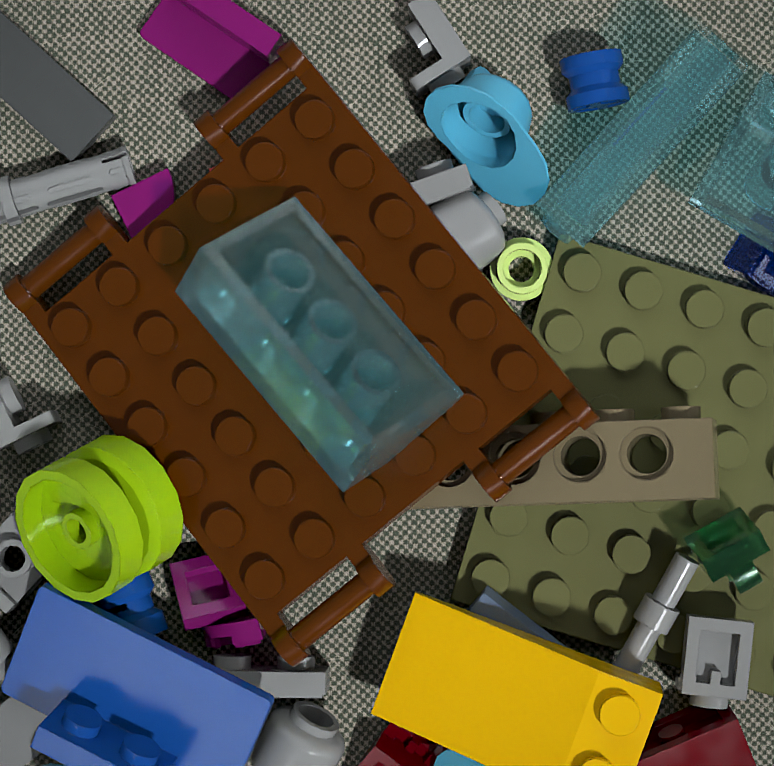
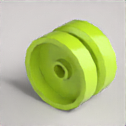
[15,435,183,603]

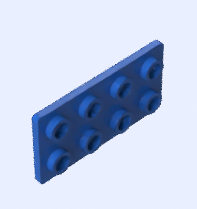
[1,582,274,766]

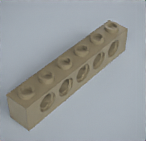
[409,406,720,510]

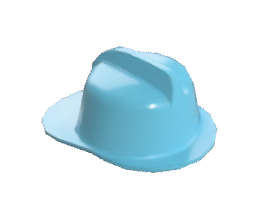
[423,66,550,207]

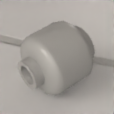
[429,191,507,270]
[251,701,345,766]

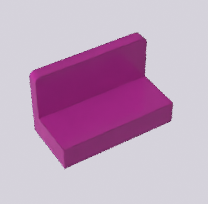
[140,0,284,99]

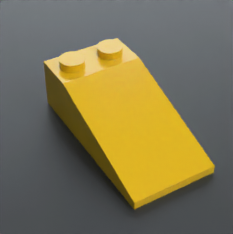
[371,591,663,766]

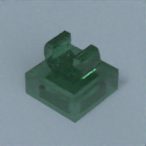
[683,507,770,594]

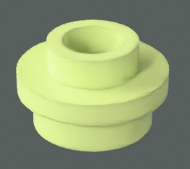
[490,237,552,301]

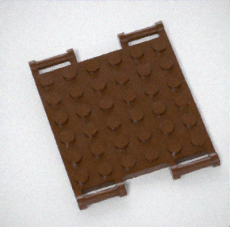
[2,38,600,667]

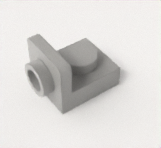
[404,0,471,98]
[0,376,63,455]
[674,613,754,709]

